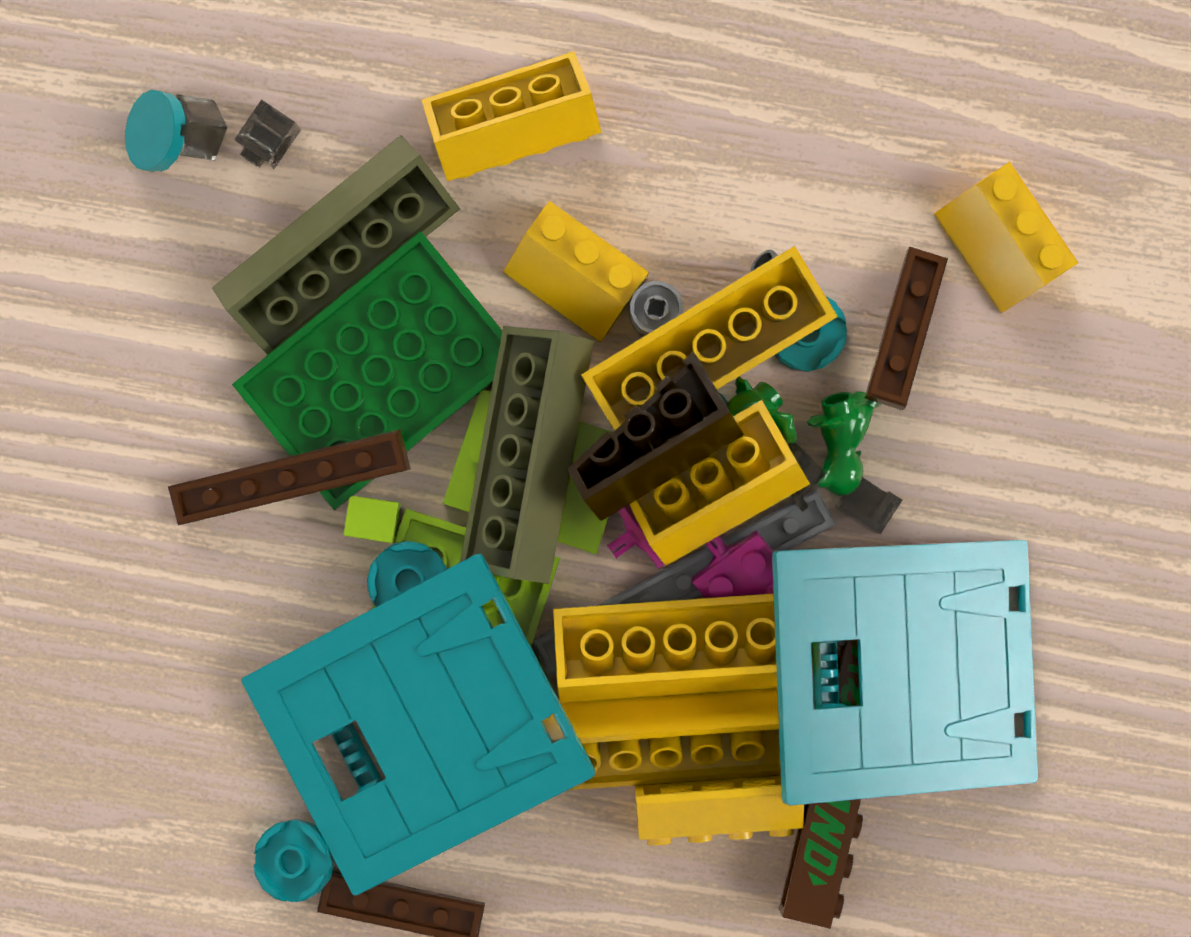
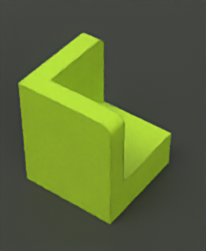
[343,496,402,543]

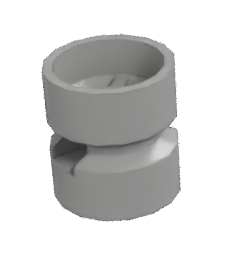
[629,281,683,336]

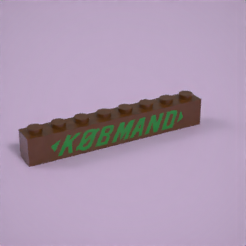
[779,639,863,929]

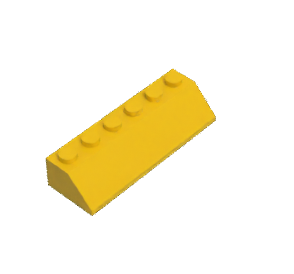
[581,246,838,431]
[553,594,777,703]
[542,688,781,790]

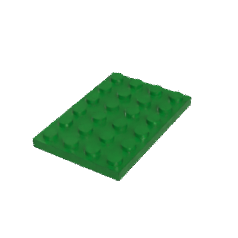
[232,231,502,510]

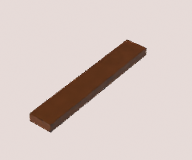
[168,429,411,526]

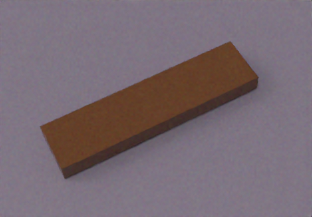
[864,246,948,411]
[317,871,485,937]

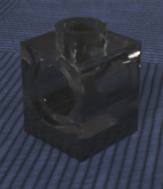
[234,99,301,169]

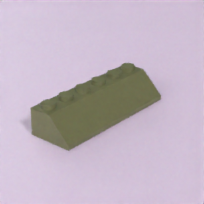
[212,135,460,355]
[460,326,594,584]

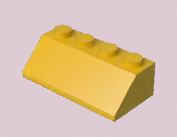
[422,51,602,182]
[629,400,810,566]
[634,775,804,846]

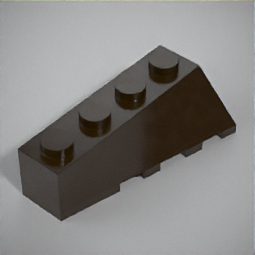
[567,351,744,521]

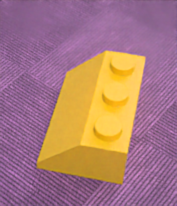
[934,161,1079,313]
[503,201,649,343]

